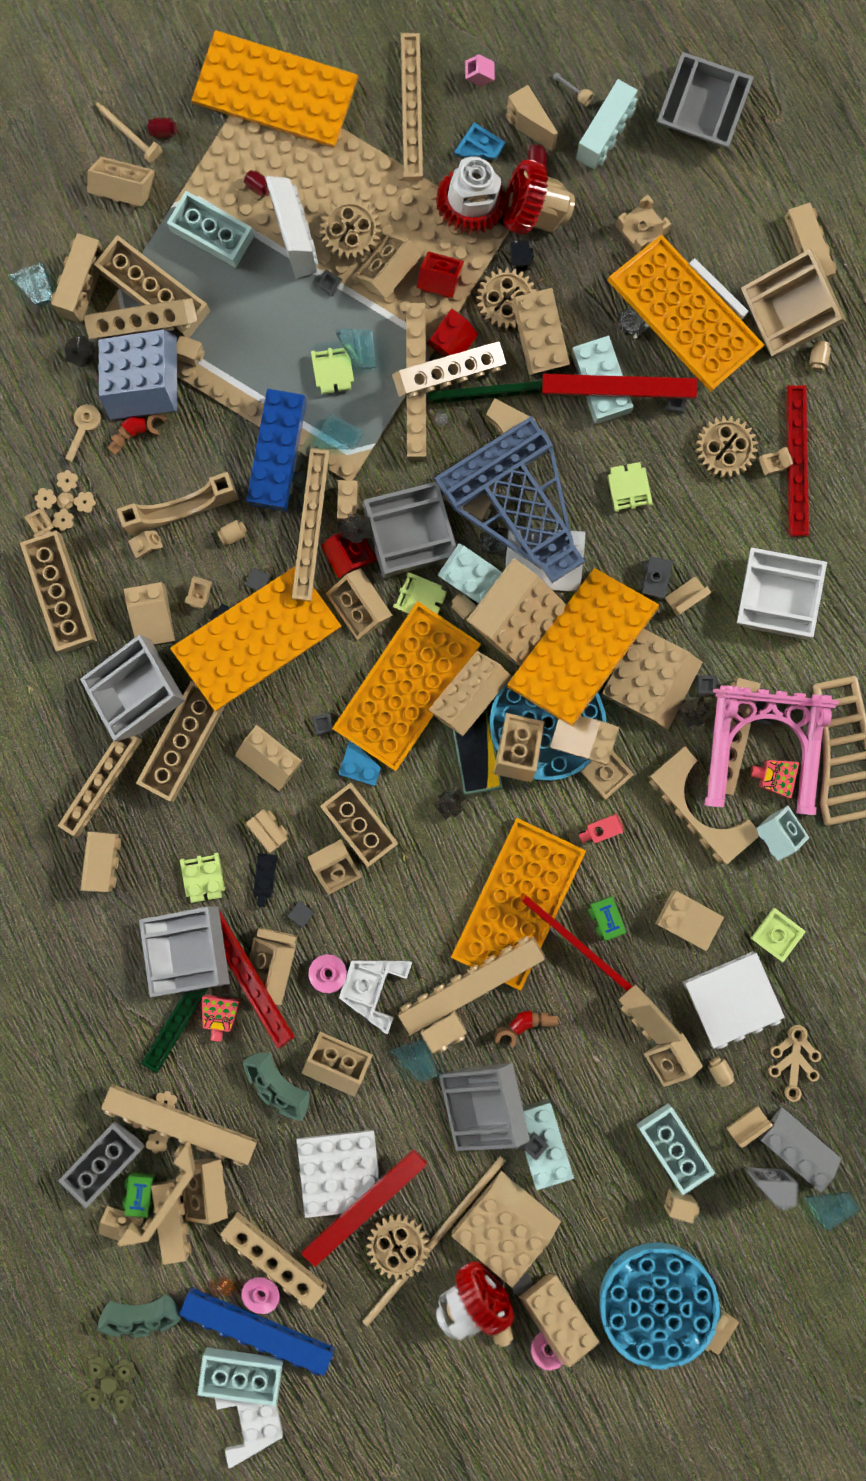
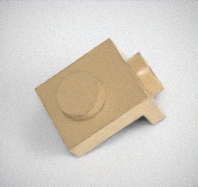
[758,447,793,475]
[25,507,54,537]
[128,531,163,558]
[185,576,212,608]

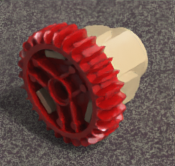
[502,159,575,234]

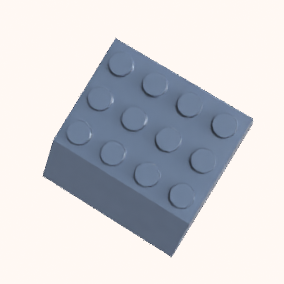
[99,330,177,420]

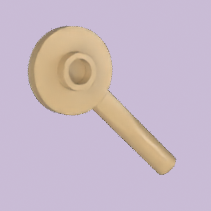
[65,404,101,462]

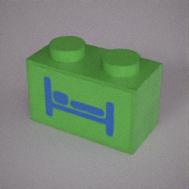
[588,896,627,941]
[122,1172,156,1218]

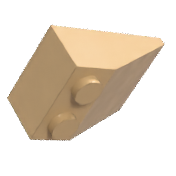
[506,85,558,151]
[124,582,175,645]
[493,713,544,782]
[550,716,619,765]
[655,890,724,951]

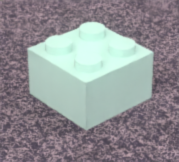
[756,806,809,861]

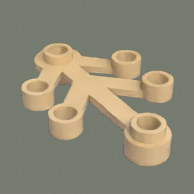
[768,1025,821,1102]

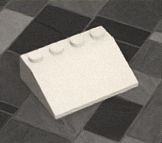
[505,528,585,592]

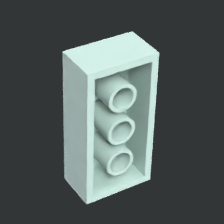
[576,79,638,170]
[167,191,255,268]
[571,336,633,425]
[438,543,503,603]
[523,1099,574,1190]
[636,1103,715,1195]
[198,1347,283,1406]

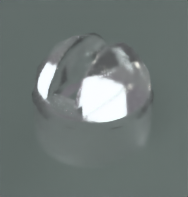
[433,411,448,427]

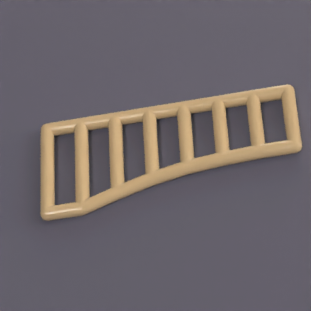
[813,676,866,826]

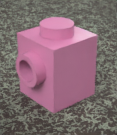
[465,54,495,86]

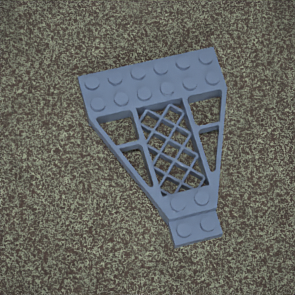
[435,416,585,583]

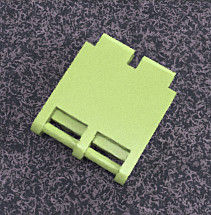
[311,345,354,394]
[607,462,652,512]
[393,572,447,614]
[180,852,225,903]

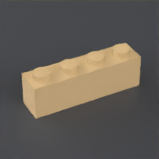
[785,203,836,280]
[151,1179,191,1265]

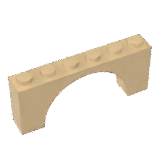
[442,399,535,522]
[116,472,239,536]
[648,746,759,864]

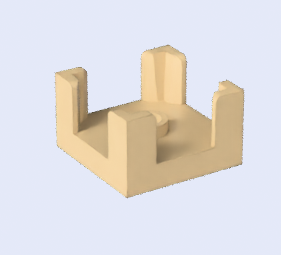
[616,195,671,254]

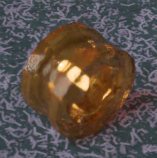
[216,1277,236,1297]

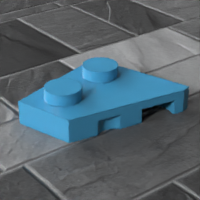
[454,122,506,161]
[339,740,381,786]

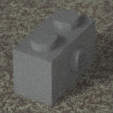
[638,556,673,601]

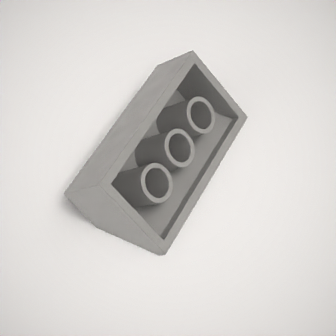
[758,1107,841,1193]

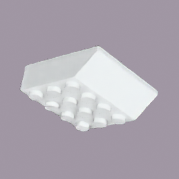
[265,176,319,279]
[737,547,827,640]

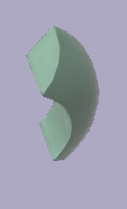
[243,1052,309,1121]
[97,1294,180,1338]

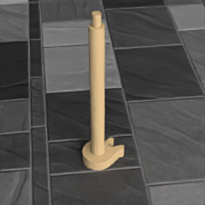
[96,102,163,162]

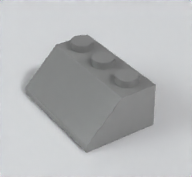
[745,1167,797,1209]

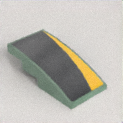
[452,711,502,796]

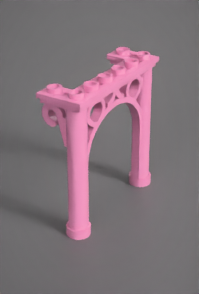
[705,686,839,815]

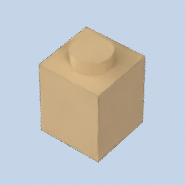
[177,335,205,367]

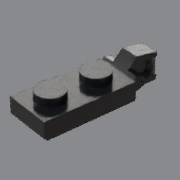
[254,853,278,908]

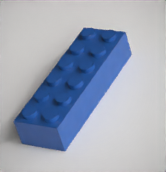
[246,388,307,512]

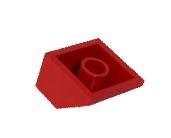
[416,251,464,298]
[426,308,478,357]
[321,527,377,579]

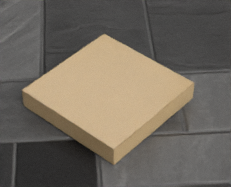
[579,750,634,800]

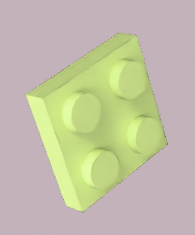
[750,908,806,962]

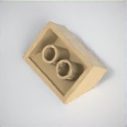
[87,157,155,207]
[353,233,422,299]
[326,568,392,640]
[235,725,304,791]
[81,831,121,892]
[241,937,295,1005]
[619,984,683,1044]
[301,1032,373,1097]
[180,1158,228,1224]

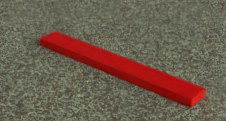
[542,374,697,399]
[786,385,809,537]
[520,893,633,992]
[219,910,295,1049]
[301,1149,427,1267]

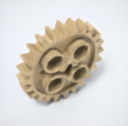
[320,198,381,261]
[476,268,537,331]
[695,416,758,478]
[366,1213,430,1280]

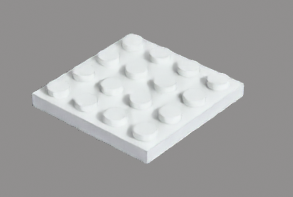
[297,1130,383,1218]

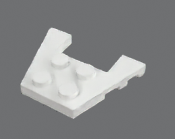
[339,960,412,1034]
[215,1398,283,1468]

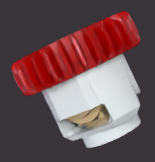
[436,157,506,235]
[436,1261,514,1340]

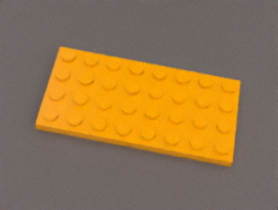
[192,30,358,148]
[607,234,764,392]
[170,566,341,712]
[507,568,659,726]
[332,601,481,771]
[451,818,586,991]

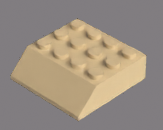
[741,249,846,357]
[466,558,567,666]
[600,629,703,730]
[452,1171,561,1288]

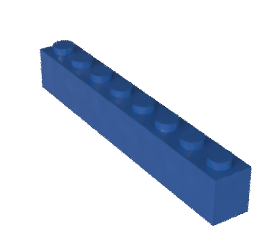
[179,1287,335,1376]

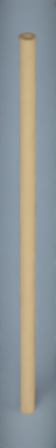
[362,1156,506,1326]

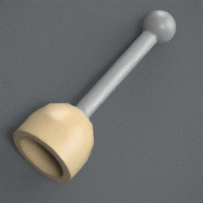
[553,73,594,107]

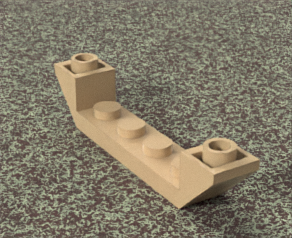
[118,1141,196,1246]

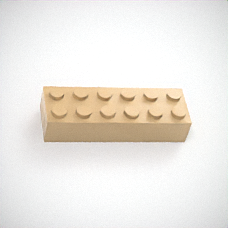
[93,235,210,338]
[20,531,97,654]
[136,681,226,802]

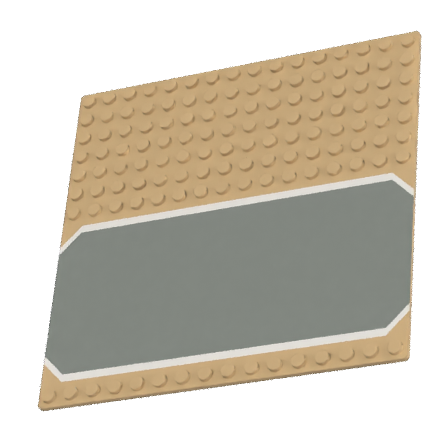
[105,115,508,481]

